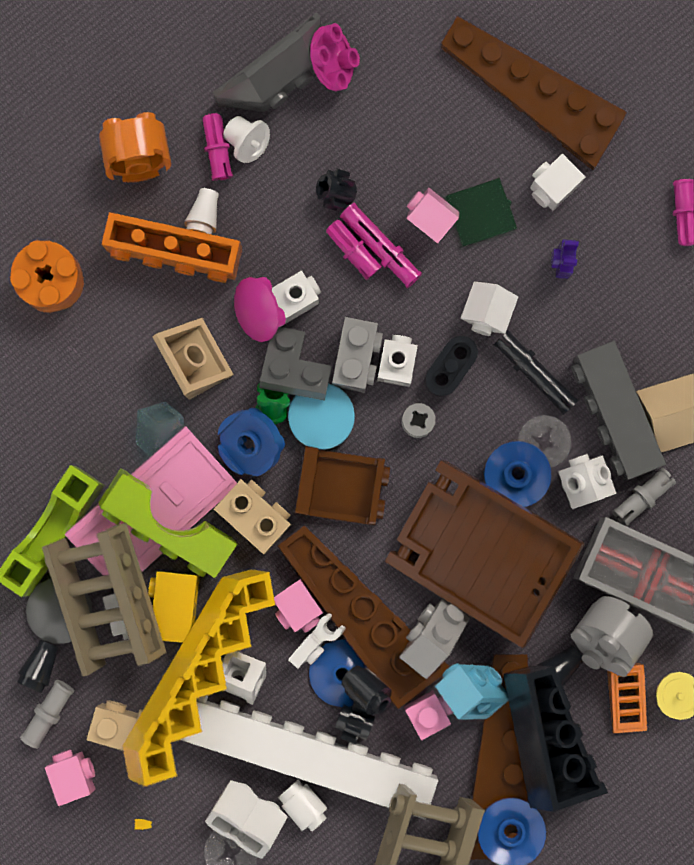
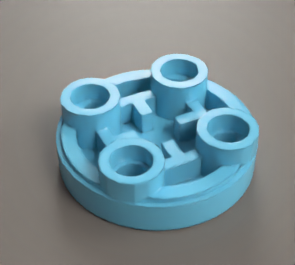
[288,384,355,450]

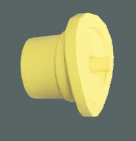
[656,672,694,720]

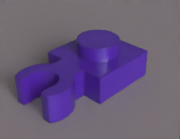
[551,239,579,279]

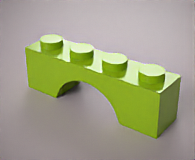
[0,465,105,597]
[99,468,237,578]

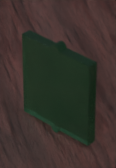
[445,178,517,247]

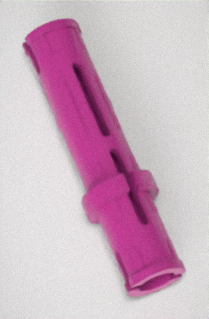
[340,203,422,288]

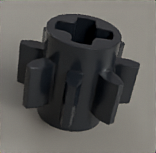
[316,168,357,211]
[335,702,375,744]

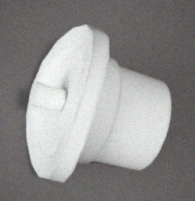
[223,116,270,163]

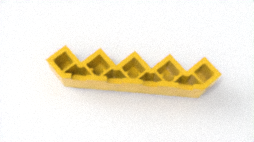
[122,569,275,787]

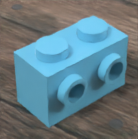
[435,664,508,720]

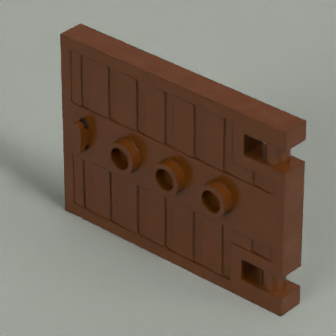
[385,460,585,648]

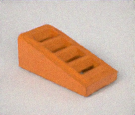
[607,663,647,733]

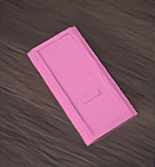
[65,426,237,576]

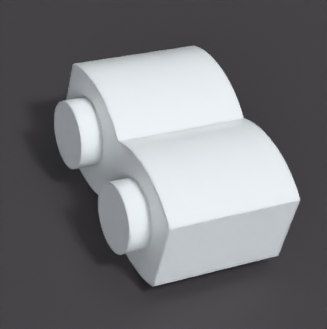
[205,780,287,858]

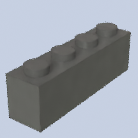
[571,341,666,481]

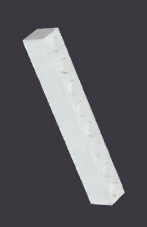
[179,695,438,820]

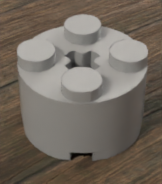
[571,596,653,677]

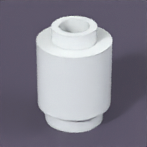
[278,779,327,831]

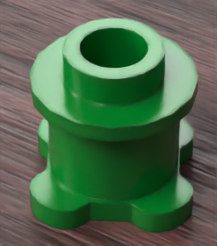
[255,383,290,424]

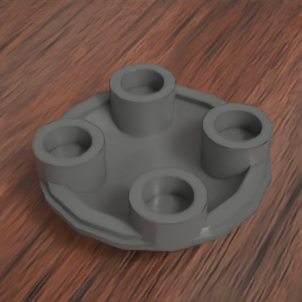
[26,578,93,644]

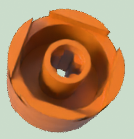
[99,112,171,182]
[10,240,84,313]

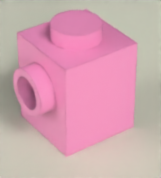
[406,187,459,243]
[274,579,323,633]
[404,690,453,741]
[45,749,96,806]

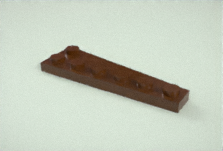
[440,16,627,170]
[277,526,449,709]
[470,654,529,860]

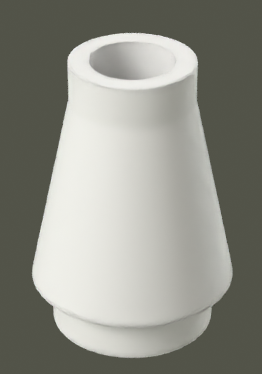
[184,188,219,235]

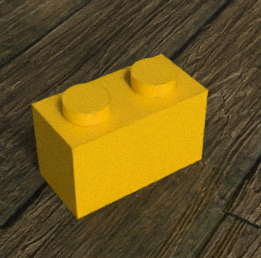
[148,571,200,643]

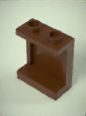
[295,446,390,526]

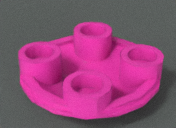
[310,23,360,92]
[234,277,286,342]

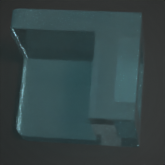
[136,402,184,457]

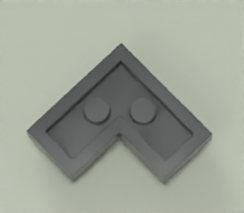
[259,327,332,401]

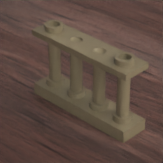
[42,523,167,676]
[375,783,485,865]

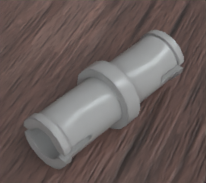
[612,468,676,526]
[20,680,74,749]

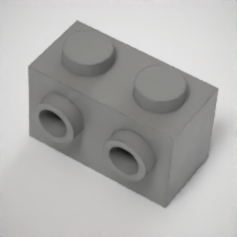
[332,317,383,393]
[400,598,470,679]

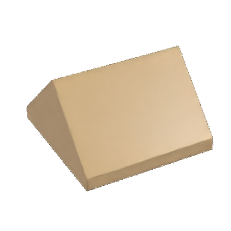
[152,318,234,400]
[636,374,694,452]

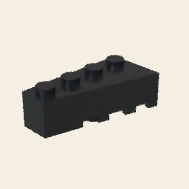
[503,666,608,812]

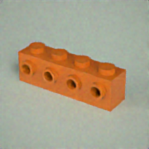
[101,212,243,283]

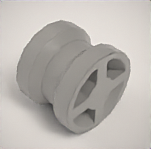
[402,403,435,438]

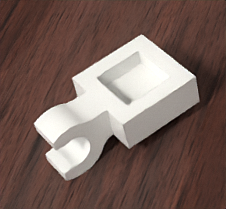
[288,613,345,669]

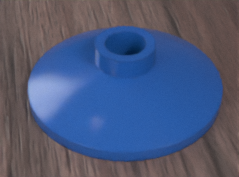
[484,441,551,507]
[309,639,366,707]
[478,798,546,865]

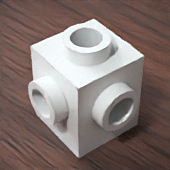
[558,454,616,509]

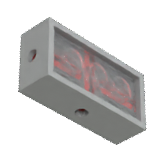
[573,517,694,634]

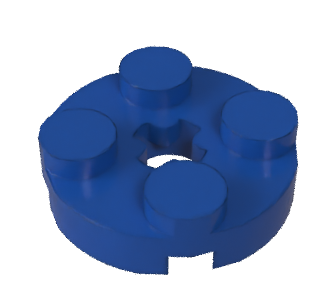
[217,408,285,477]

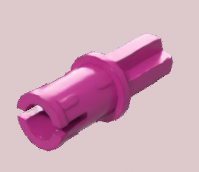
[203,113,233,181]
[672,179,694,246]
[326,220,382,280]

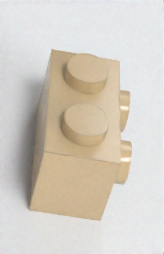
[214,479,292,554]
[86,700,143,751]

